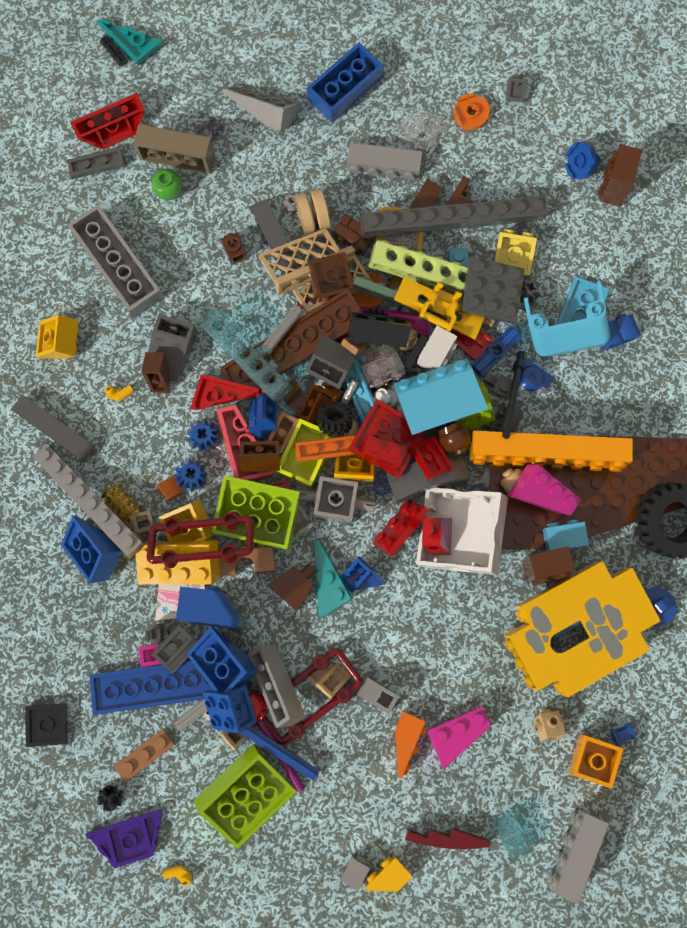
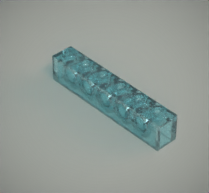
[198,307,294,404]

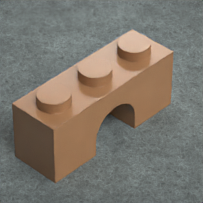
[219,544,276,577]

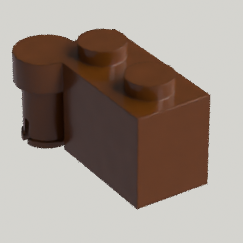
[297,382,345,427]

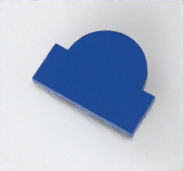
[520,357,554,391]

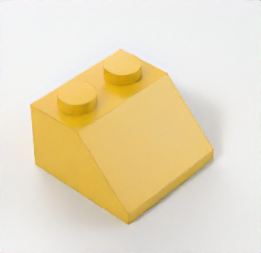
[36,315,79,359]
[334,455,374,482]
[158,499,215,541]

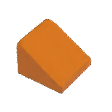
[157,475,184,502]

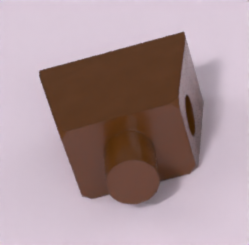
[269,563,316,612]

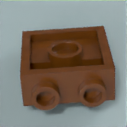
[307,252,354,302]

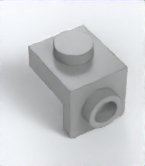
[295,504,314,535]

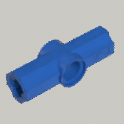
[471,326,522,377]

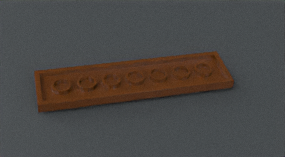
[220,288,363,388]

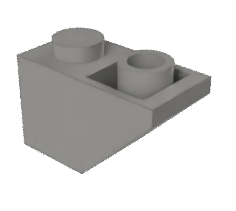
[354,676,399,714]

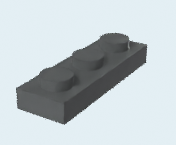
[67,147,125,179]

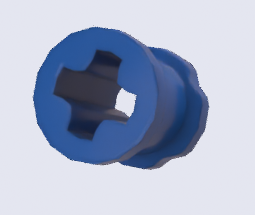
[609,722,636,746]

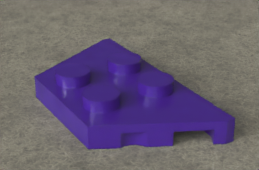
[86,808,163,869]

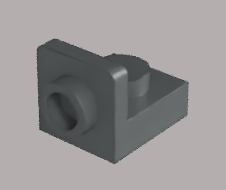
[505,75,527,102]

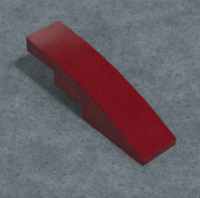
[405,826,491,849]

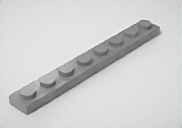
[33,444,145,559]

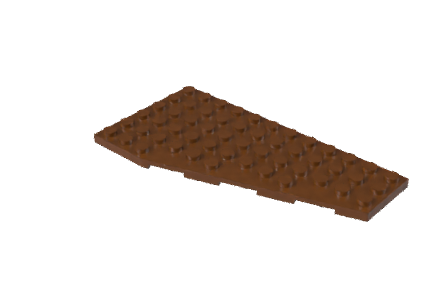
[490,436,687,550]

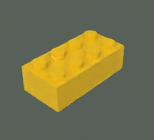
[136,540,220,584]

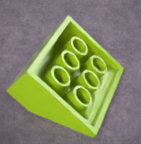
[211,475,300,550]
[193,744,297,849]

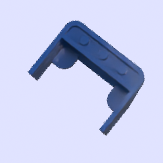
[176,586,246,630]

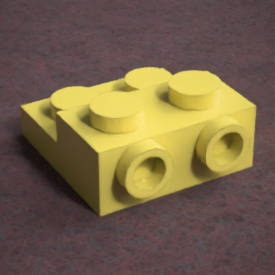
[494,229,537,276]

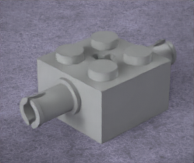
[298,476,375,524]

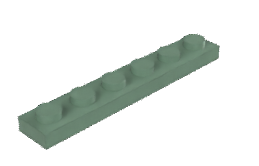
[352,276,461,321]

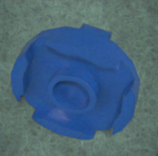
[565,142,602,180]
[645,587,676,626]

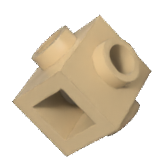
[534,709,566,743]

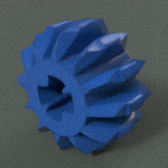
[187,419,220,452]
[174,459,207,492]

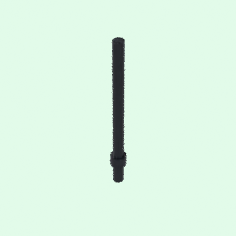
[502,351,525,439]

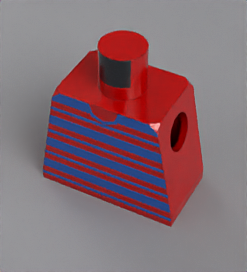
[422,518,452,555]

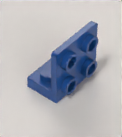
[203,684,257,733]

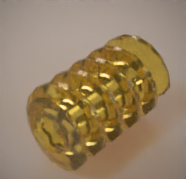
[101,483,142,525]

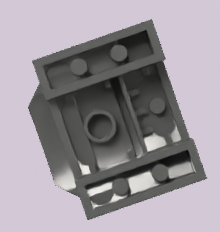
[386,428,470,504]

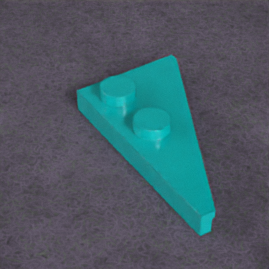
[96,19,163,65]
[314,540,353,618]

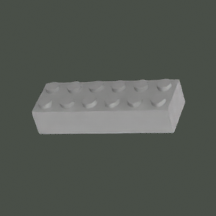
[67,205,164,318]

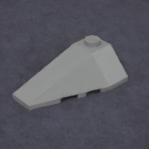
[222,85,302,132]

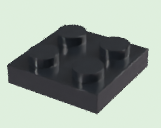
[25,703,68,747]

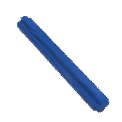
[241,726,319,780]

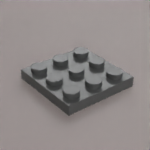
[460,256,525,324]

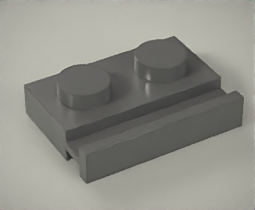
[151,624,197,674]

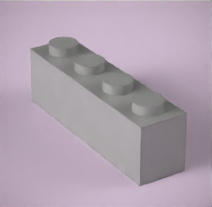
[347,143,422,180]
[247,644,306,728]

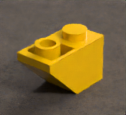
[365,855,413,892]

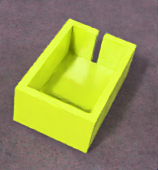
[276,419,334,490]

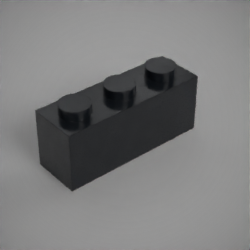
[347,312,411,349]

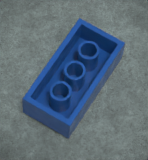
[306,42,384,123]

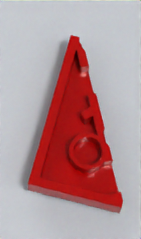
[190,374,262,411]

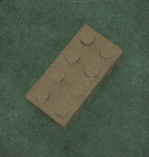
[133,124,215,174]

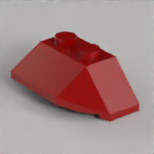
[70,93,145,149]

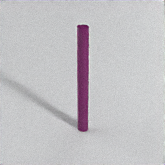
[256,720,305,792]

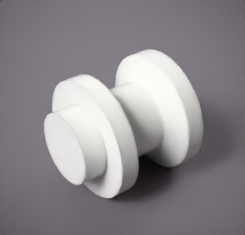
[374,388,398,408]

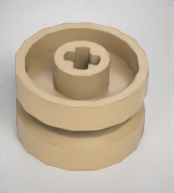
[295,189,331,235]

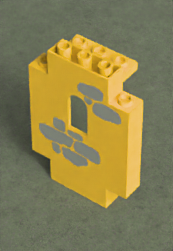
[504,561,660,697]

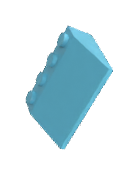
[393,359,488,435]

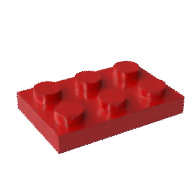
[372,500,430,557]

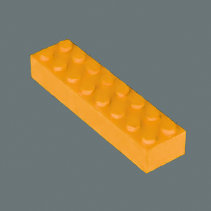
[469,431,633,472]

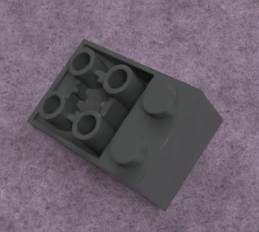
[148,314,198,383]

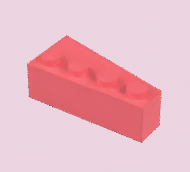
[217,405,274,482]

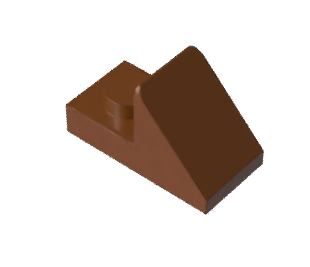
[446,176,474,205]
[275,379,307,414]

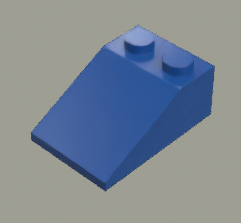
[61,515,122,583]
[186,627,259,693]

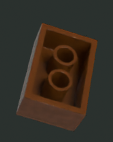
[598,144,642,207]
[521,546,575,586]

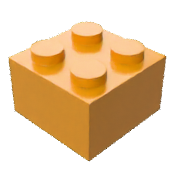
[568,734,623,789]

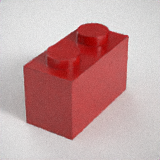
[359,435,406,470]

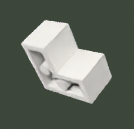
[417,326,458,371]

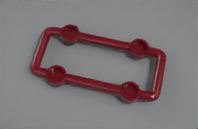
[146,512,255,568]
[263,648,362,745]

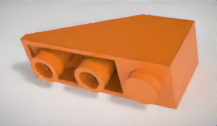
[395,711,427,779]

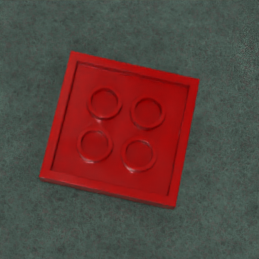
[348,399,426,479]

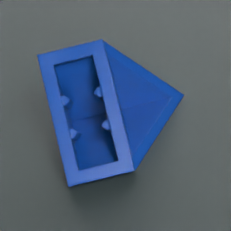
[341,556,386,593]

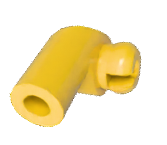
[105,385,135,401]
[163,865,192,886]

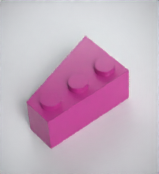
[507,464,581,515]
[426,706,491,769]

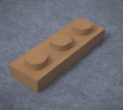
[114,729,175,783]

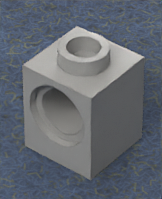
[340,854,370,891]

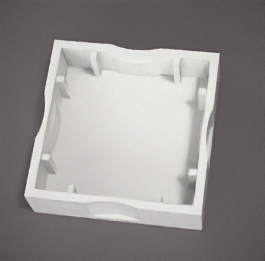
[416,488,508,575]

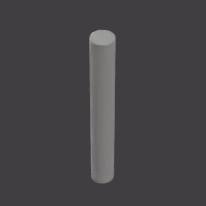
[331,379,359,421]

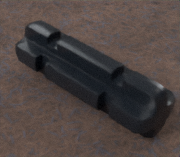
[100,35,127,66]

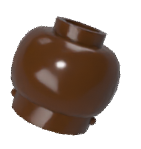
[438,419,472,455]

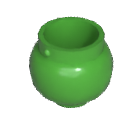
[151,168,183,201]

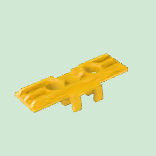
[394,276,484,340]

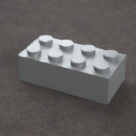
[547,808,609,905]

